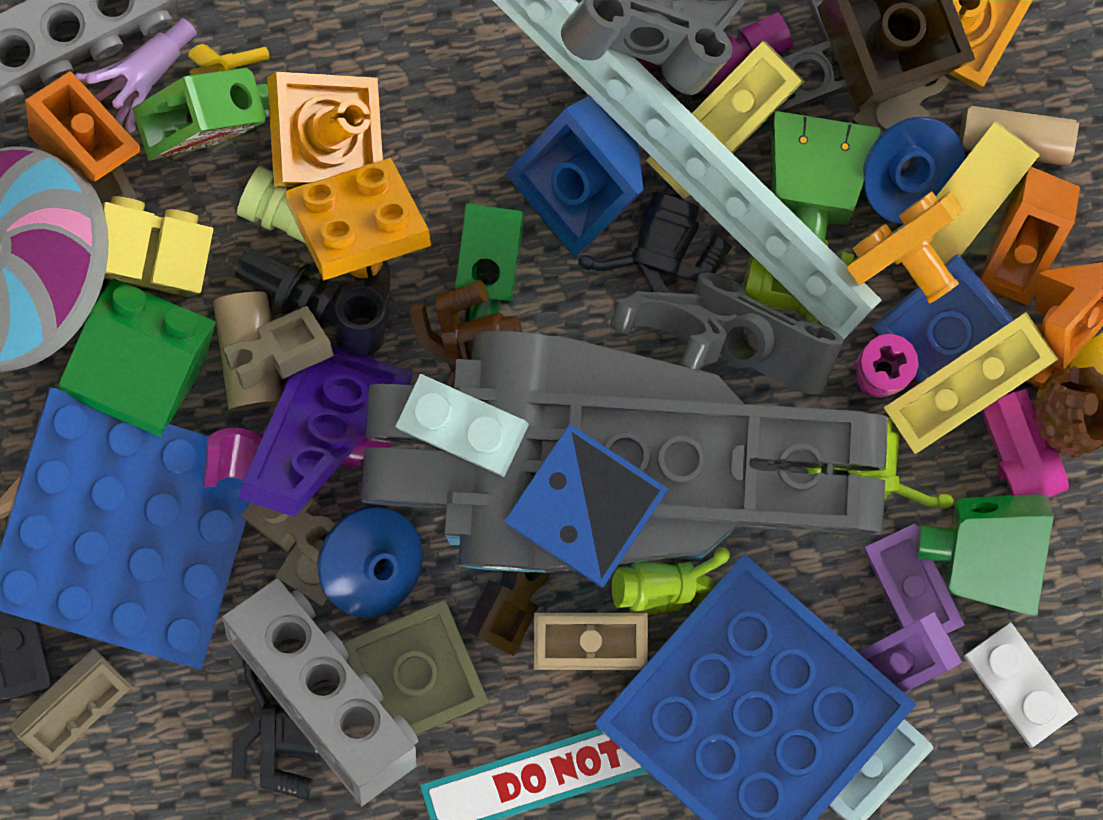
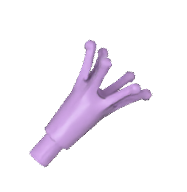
[75,18,197,132]

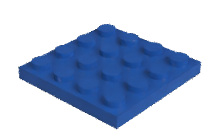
[0,387,250,670]
[594,553,917,820]

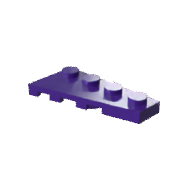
[239,346,413,517]

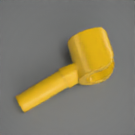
[188,44,269,75]

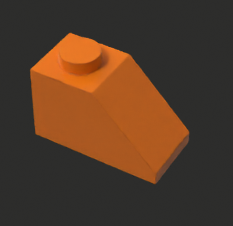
[25,71,140,182]
[979,167,1080,306]

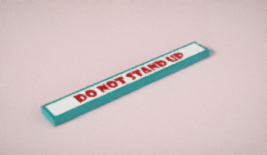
[420,729,648,820]

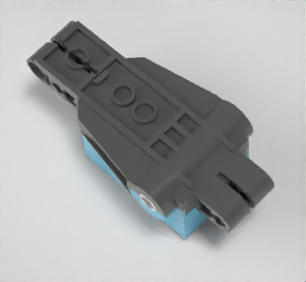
[361,331,888,573]

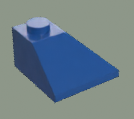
[505,95,643,257]

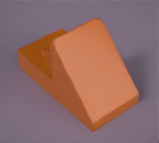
[1035,262,1103,370]

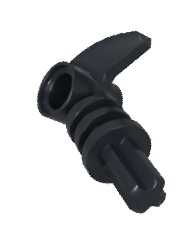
[235,249,390,357]

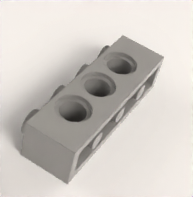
[0,0,180,111]
[222,578,418,807]

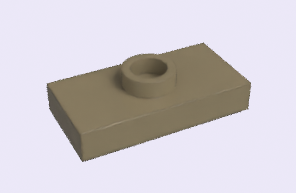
[9,648,132,764]

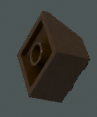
[817,0,975,110]

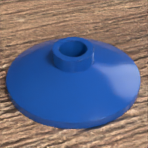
[863,117,965,224]
[318,506,423,617]

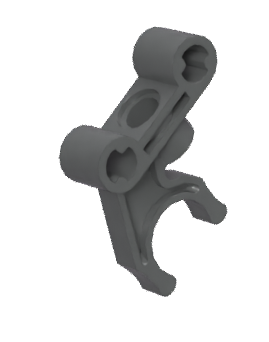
[561,0,747,95]
[610,272,844,395]

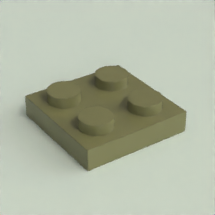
[343,599,490,735]

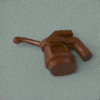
[410,280,523,388]

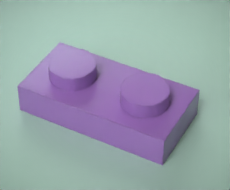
[863,523,965,634]
[858,612,962,692]

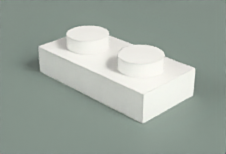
[963,622,1078,747]

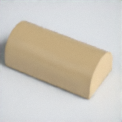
[959,106,1079,166]
[213,292,283,412]
[534,613,648,670]

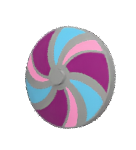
[0,147,109,371]

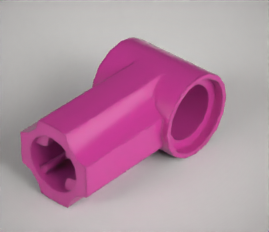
[981,389,1069,498]

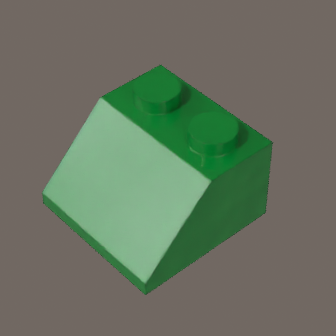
[58,278,216,437]

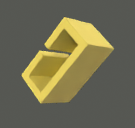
[102,196,214,297]

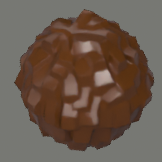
[1032,366,1103,458]

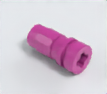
[852,334,918,398]

